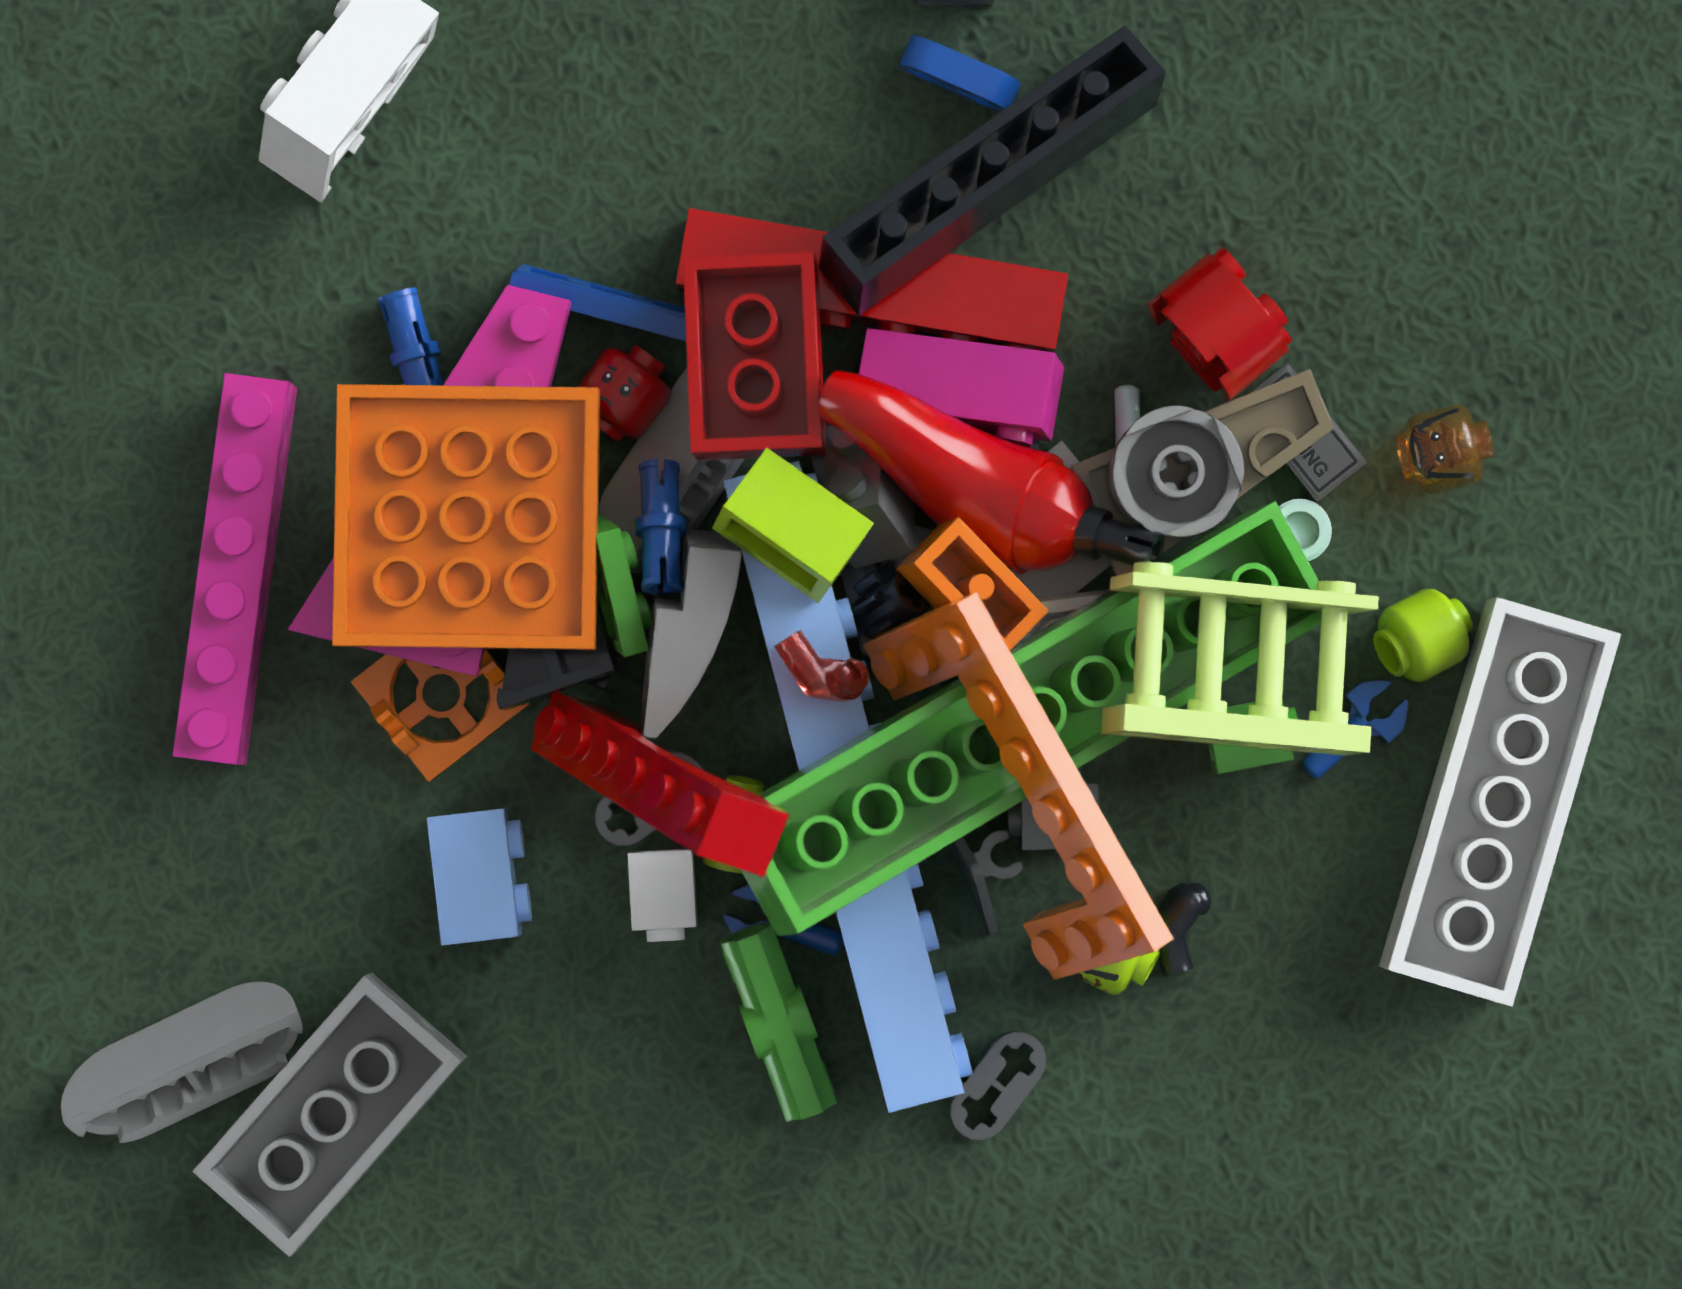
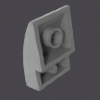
[640,528,742,738]

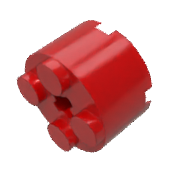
[1147,247,1292,402]

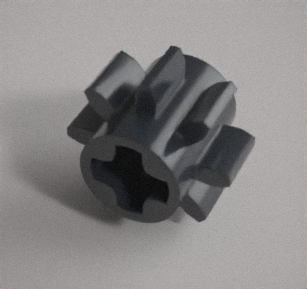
[852,562,930,639]

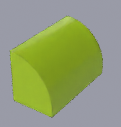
[712,448,874,603]

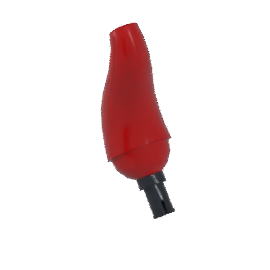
[819,370,1165,575]

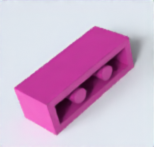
[859,328,1065,448]

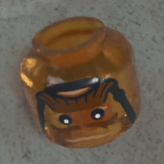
[1396,404,1495,494]

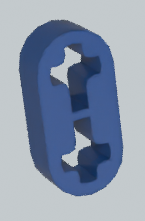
[898,35,1021,113]

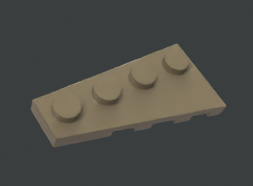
[1071,369,1334,576]

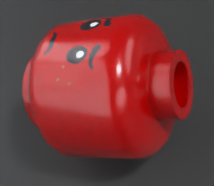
[577,345,671,443]

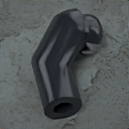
[1156,882,1211,976]

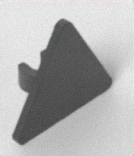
[949,831,1023,935]

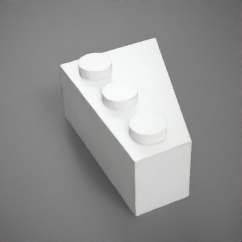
[258,0,439,203]

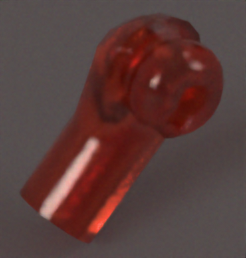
[774,630,869,702]

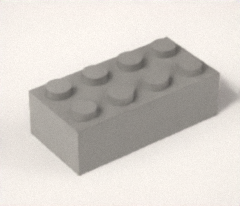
[192,972,467,1257]

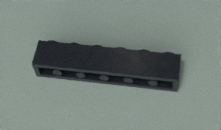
[819,25,1166,316]

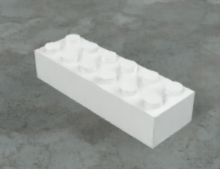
[1379,597,1621,1007]

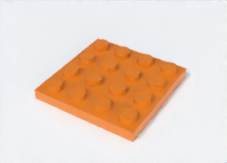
[332,384,600,650]

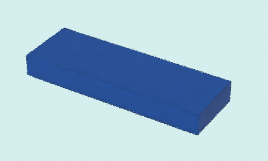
[509,264,686,341]

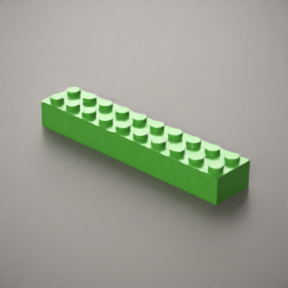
[740,501,1321,936]

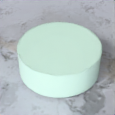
[1279,499,1332,561]

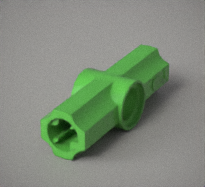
[720,922,837,1122]

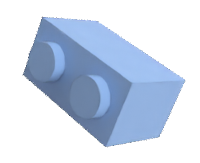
[427,808,532,946]

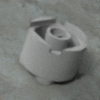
[1109,406,1244,539]

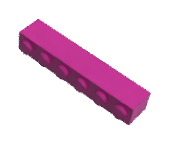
[173,373,297,765]

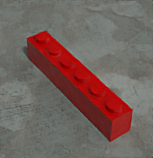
[676,208,1068,352]

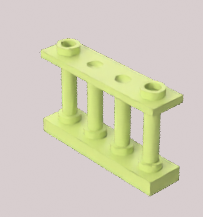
[1101,562,1379,756]

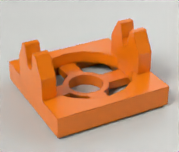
[351,649,531,782]

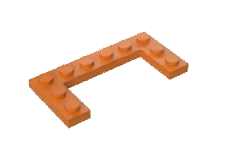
[863,592,1173,980]

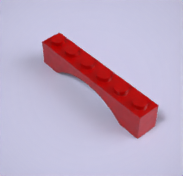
[530,692,790,877]

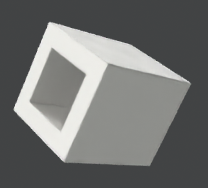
[627,849,698,942]

